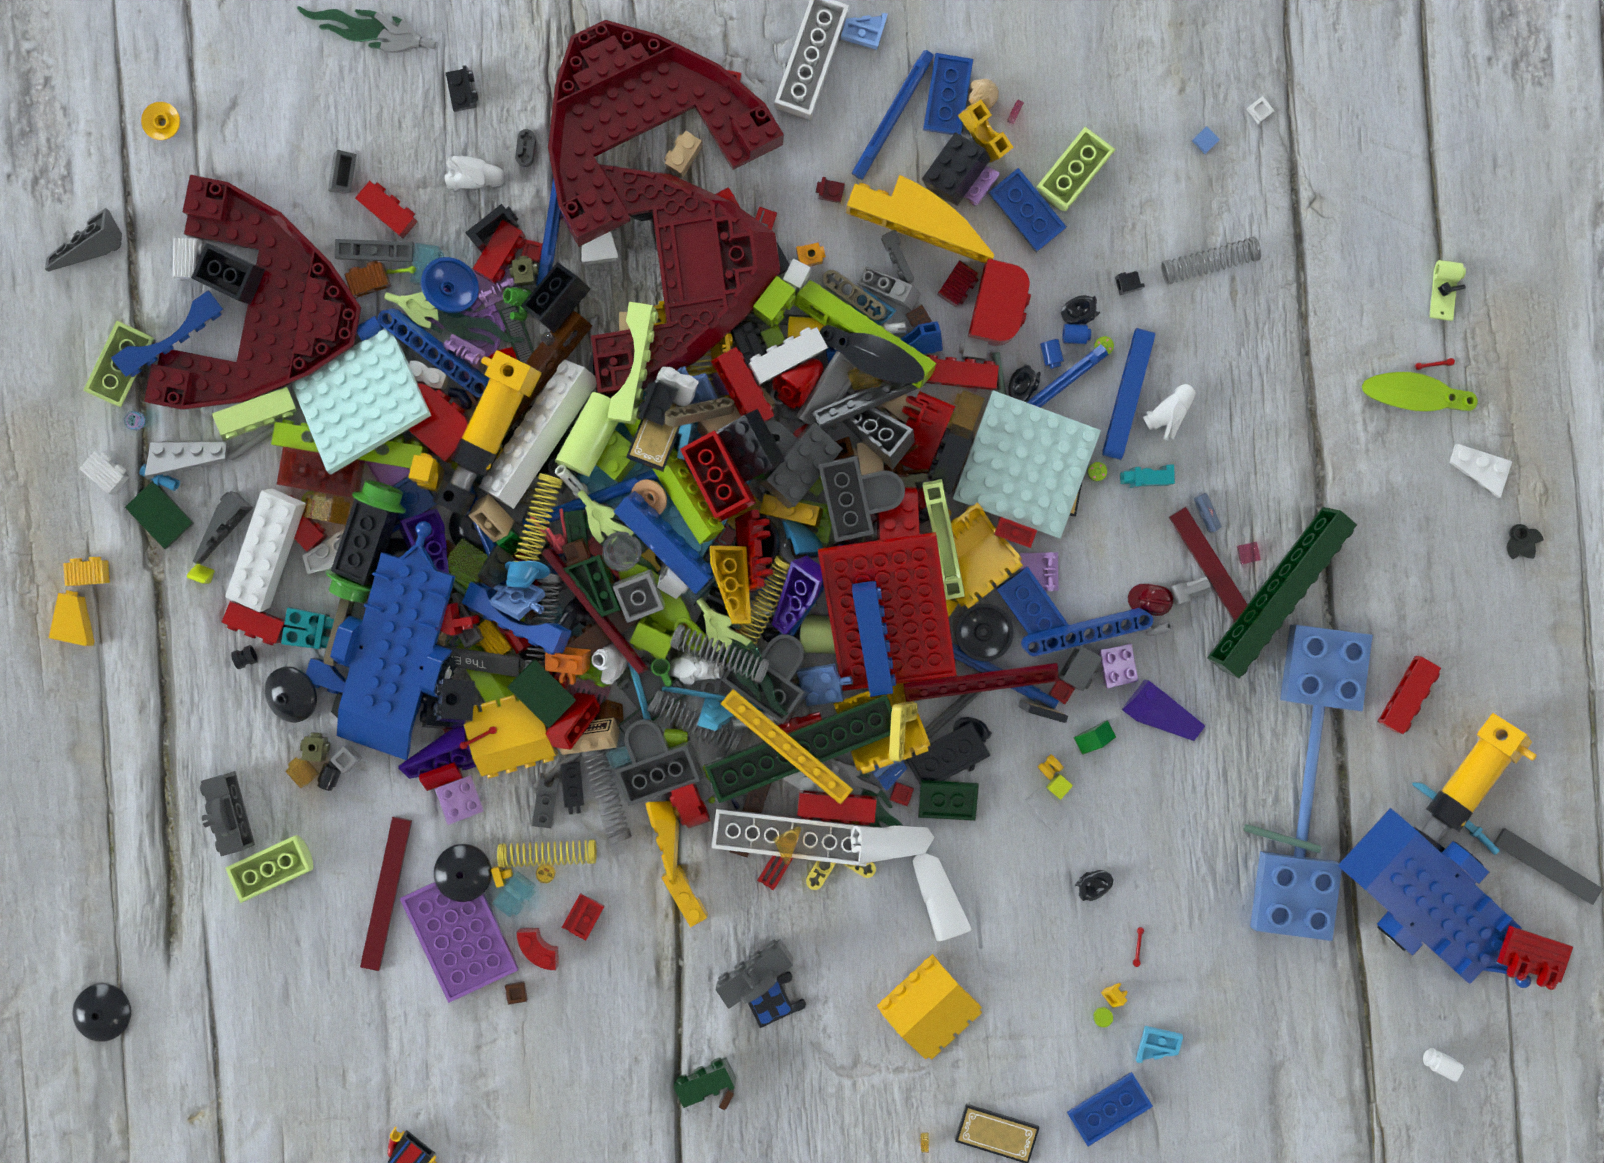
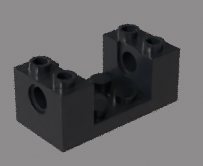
[420,679,475,730]

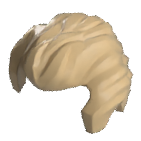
[969,79,999,110]

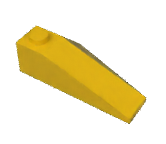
[709,546,751,624]

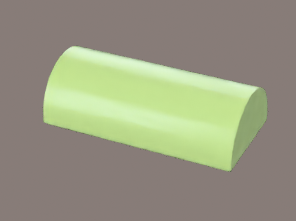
[1037,127,1116,211]
[83,321,154,408]
[555,392,618,477]
[800,615,836,654]
[225,835,313,903]

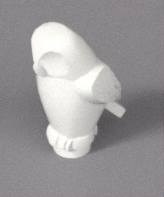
[445,156,505,191]
[1143,383,1196,440]
[592,639,631,685]
[669,652,724,685]

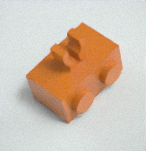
[545,647,591,685]

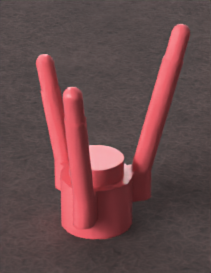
[530,508,568,554]

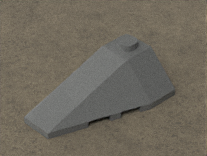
[45,208,122,272]
[193,491,253,564]

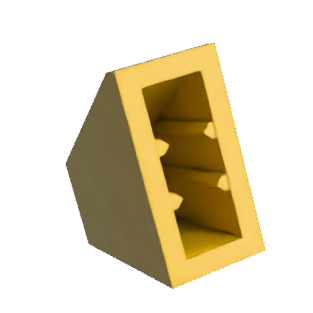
[49,590,95,646]

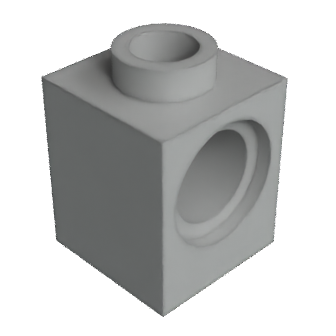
[959,337,988,361]
[330,745,362,774]

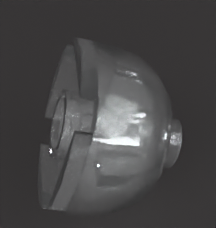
[602,532,642,572]

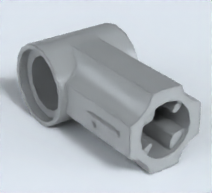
[1170,576,1211,605]

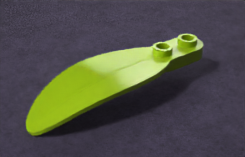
[1362,372,1478,412]
[619,563,708,651]

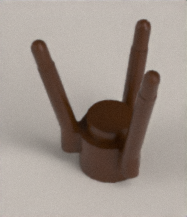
[884,444,929,477]

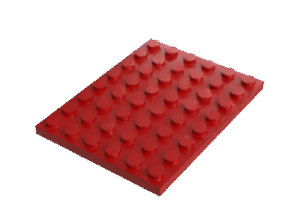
[818,532,957,691]

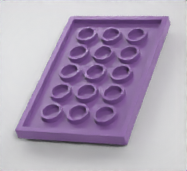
[400,872,519,1003]

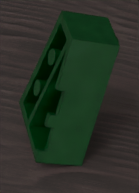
[564,555,622,617]
[673,1057,736,1108]

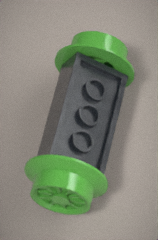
[326,480,406,603]

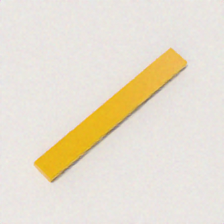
[721,689,853,805]

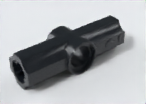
[557,596,587,631]

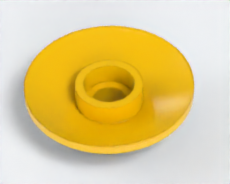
[141,102,180,140]

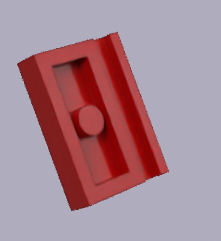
[561,893,605,941]

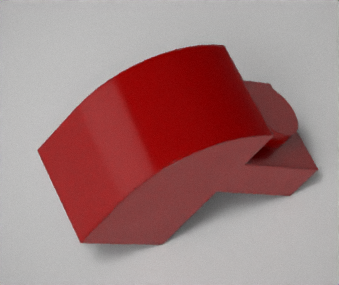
[440,603,479,635]

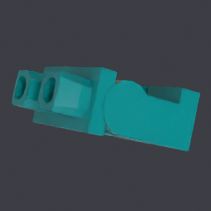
[1120,464,1175,488]
[281,607,335,649]

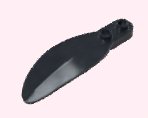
[820,325,925,384]

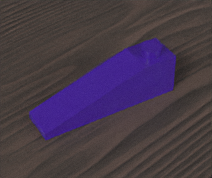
[399,508,449,574]
[772,556,822,635]
[1121,679,1205,741]
[398,725,476,779]

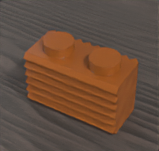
[344,261,392,298]

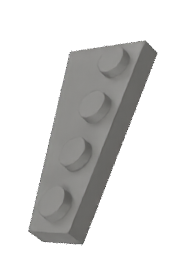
[145,442,229,480]

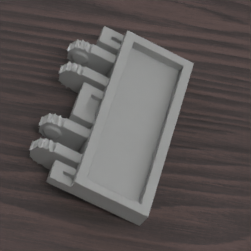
[796,351,865,433]

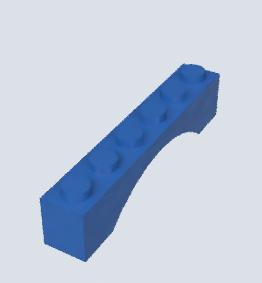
[111,290,223,377]
[826,321,943,364]
[462,582,572,655]
[306,658,421,715]

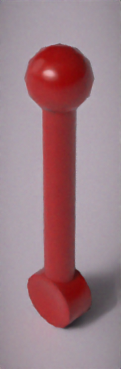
[1415,358,1455,370]
[459,726,497,749]
[1132,927,1144,967]

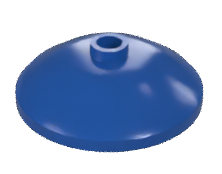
[421,257,479,313]

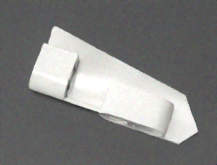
[851,826,934,864]
[912,853,972,941]

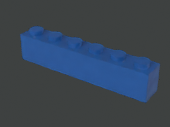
[613,491,714,594]
[852,581,896,697]

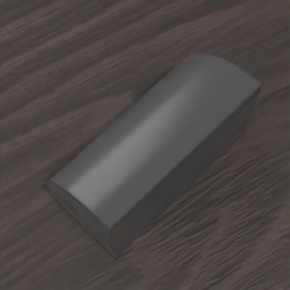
[328,150,357,193]

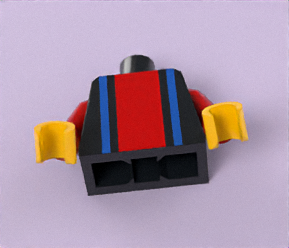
[387,1127,437,1163]

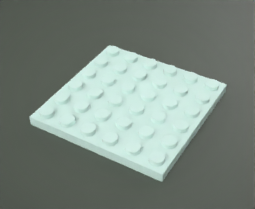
[291,328,431,474]
[952,390,1101,539]

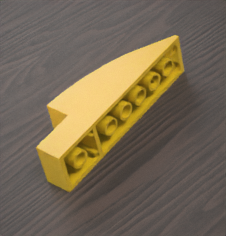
[846,175,994,264]

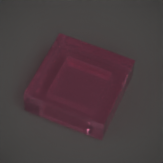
[1007,99,1024,124]
[1236,542,1261,564]

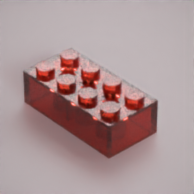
[276,446,365,498]

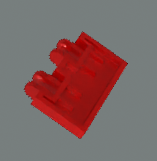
[898,391,956,474]
[735,510,773,593]
[1497,925,1573,990]

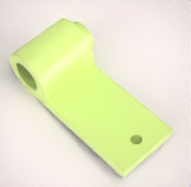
[1429,260,1466,321]

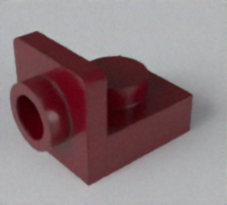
[816,177,845,204]

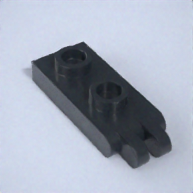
[560,762,584,815]

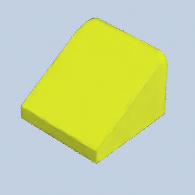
[186,564,215,584]
[1046,773,1073,800]

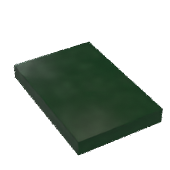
[125,481,194,549]
[507,659,576,728]
[918,780,979,821]

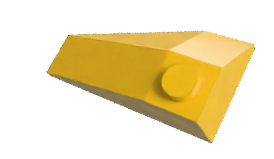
[645,801,680,885]

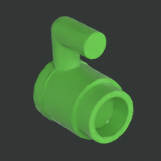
[503,287,531,321]
[651,656,672,687]

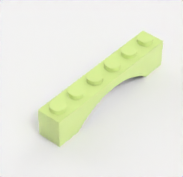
[607,302,658,425]
[923,479,965,600]

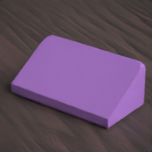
[710,373,729,396]

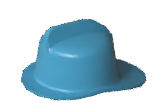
[505,561,550,588]

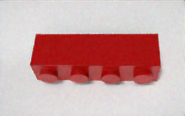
[711,347,774,421]
[926,355,999,391]
[1377,656,1441,734]
[797,790,877,825]

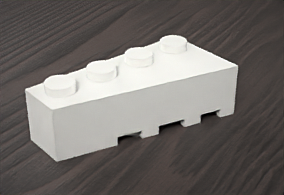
[747,327,828,386]

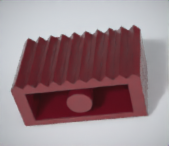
[937,260,979,307]

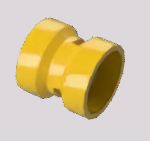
[1037,754,1064,780]

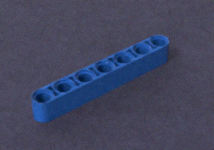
[378,308,490,397]
[1102,328,1155,460]
[1021,608,1153,656]

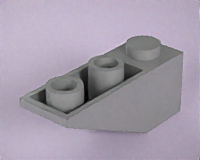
[858,266,921,310]

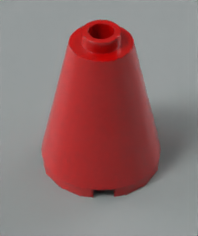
[772,358,824,408]

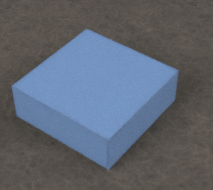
[1192,126,1220,154]

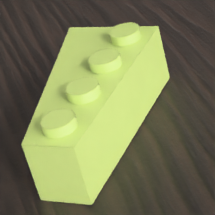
[212,387,297,441]

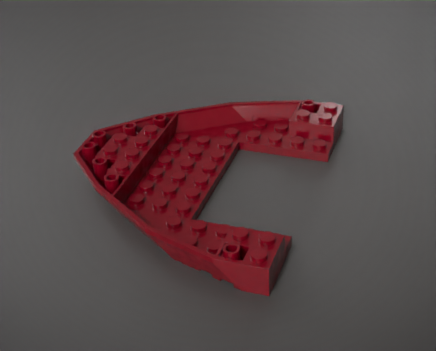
[548,20,784,247]
[591,164,781,396]
[144,174,362,410]

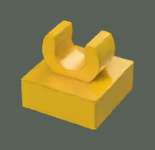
[491,865,513,888]
[1101,983,1128,1008]

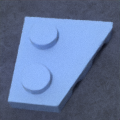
[841,13,888,50]

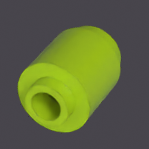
[663,729,688,748]

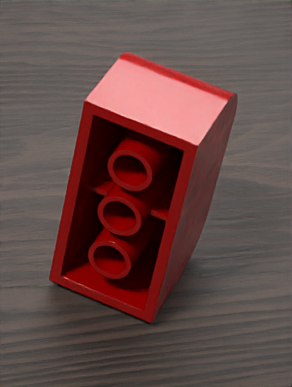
[968,259,1031,346]
[408,384,470,464]
[680,430,756,522]
[877,487,919,540]

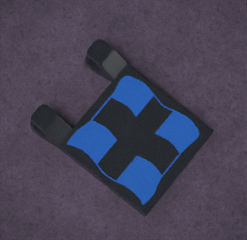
[748,971,806,1028]

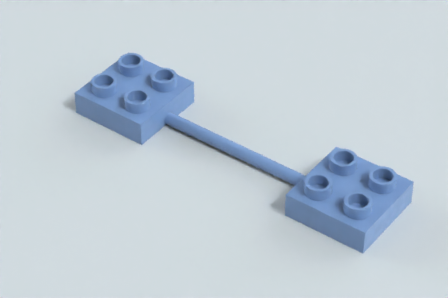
[1250,624,1373,941]

